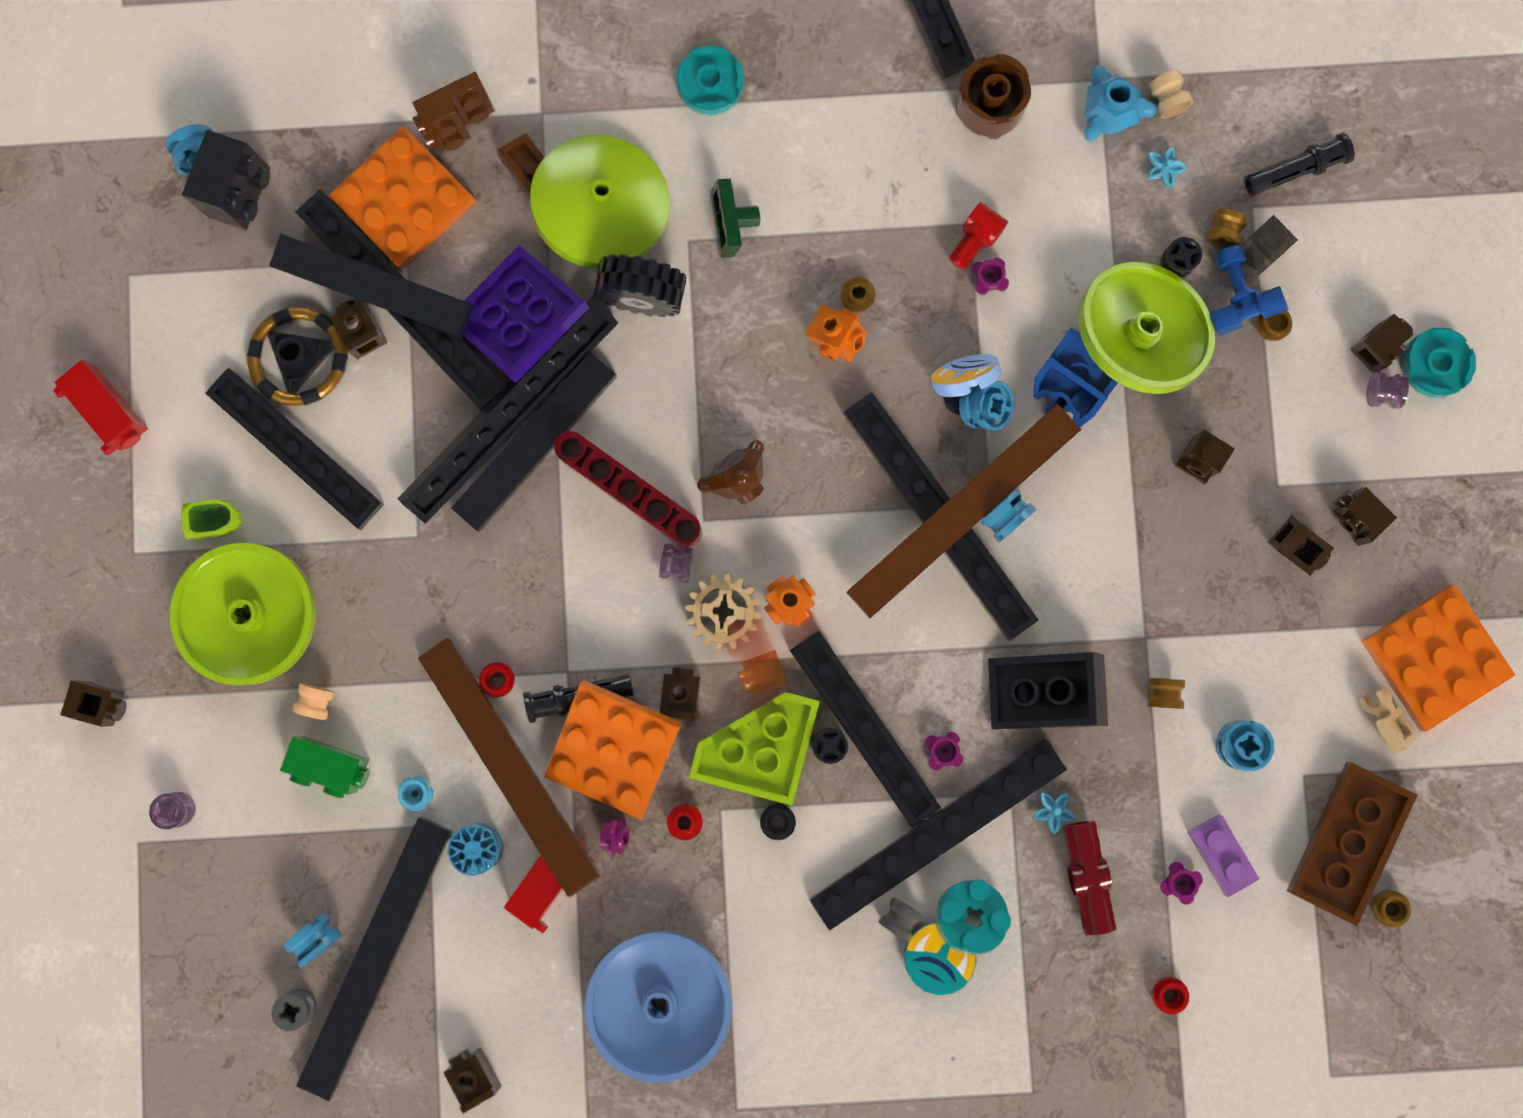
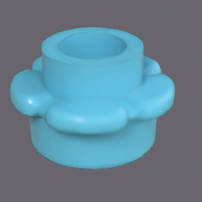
[398,776,433,812]

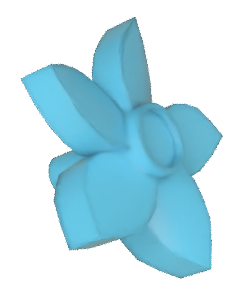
[1147,147,1187,189]
[1032,792,1076,834]

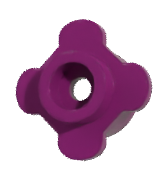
[971,258,1009,295]
[925,732,964,770]
[600,818,630,856]
[1160,862,1203,905]

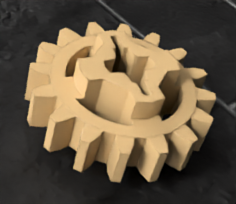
[685,573,762,651]

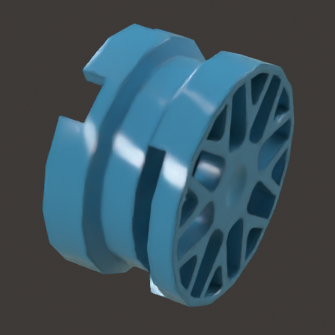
[165,124,212,175]
[959,381,1014,430]
[980,489,1037,543]
[1216,721,1274,771]
[447,822,503,876]
[283,912,343,969]

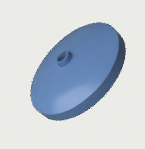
[585,930,732,1083]

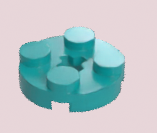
[936,880,1011,955]

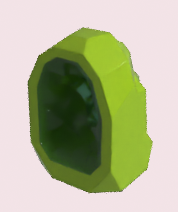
[181,499,243,541]

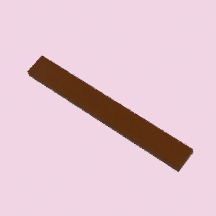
[846,403,1082,619]
[418,638,601,897]

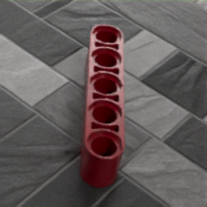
[554,431,702,548]

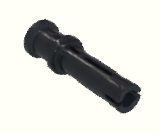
[1244,133,1355,196]
[523,674,634,723]

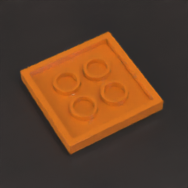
[328,126,476,271]
[1361,584,1515,732]
[544,680,682,820]

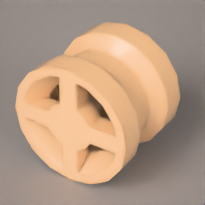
[291,683,335,720]

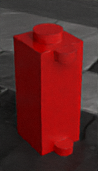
[53,360,148,455]
[503,837,595,933]

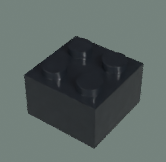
[181,130,270,231]

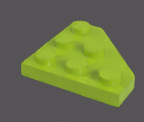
[689,692,820,806]

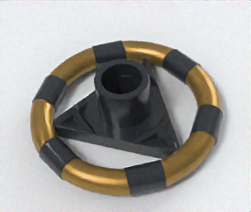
[246,307,348,406]

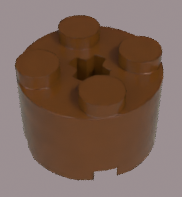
[956,54,1031,139]

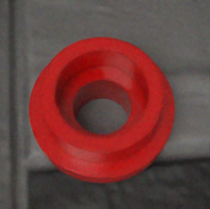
[479,662,515,698]
[667,804,703,841]
[1152,977,1190,1015]

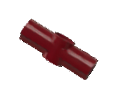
[1063,820,1117,936]

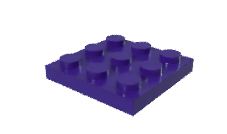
[464,245,590,383]

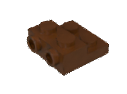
[412,71,495,153]

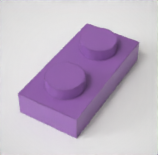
[1187,815,1259,897]

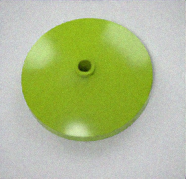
[530,135,670,269]
[1078,262,1215,394]
[170,543,317,686]

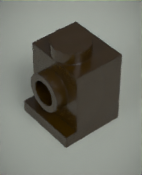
[330,300,387,360]
[1350,313,1414,375]
[1175,430,1235,485]
[1333,487,1397,546]
[1268,515,1335,576]
[659,667,701,720]
[60,681,127,727]
[443,1047,502,1114]

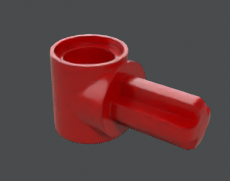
[949,201,1009,270]

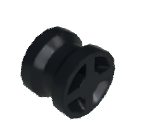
[1160,237,1202,278]
[812,727,848,764]

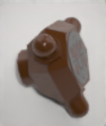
[697,440,764,504]

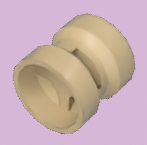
[1147,69,1194,119]

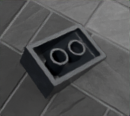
[988,652,1108,730]

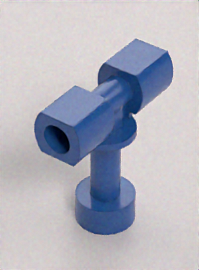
[1210,245,1289,336]

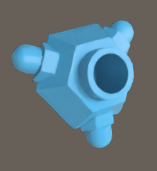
[1084,65,1157,141]

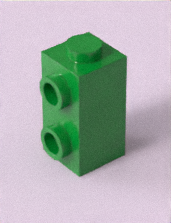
[280,736,370,798]

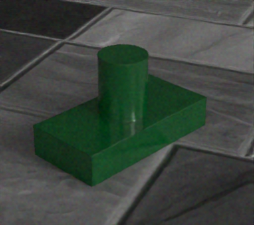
[710,178,760,258]

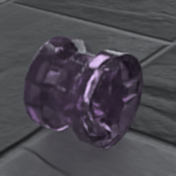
[1366,371,1409,409]
[659,543,693,583]
[149,792,196,830]

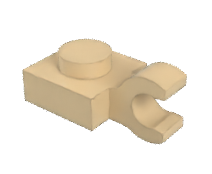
[1359,686,1418,754]

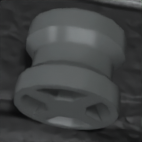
[878,897,924,942]
[271,988,317,1031]

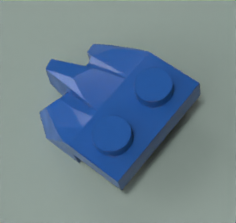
[1033,327,1118,427]

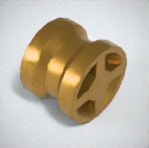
[1206,208,1249,248]
[1147,678,1185,709]

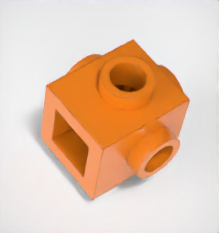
[805,305,868,363]
[764,575,816,627]

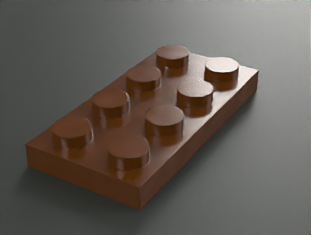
[1286,762,1418,926]

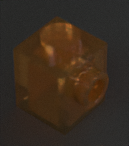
[738,650,788,696]

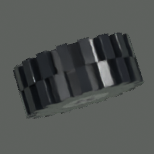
[593,254,687,317]

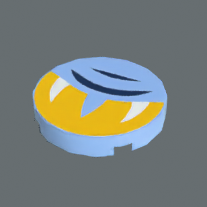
[930,354,1002,397]

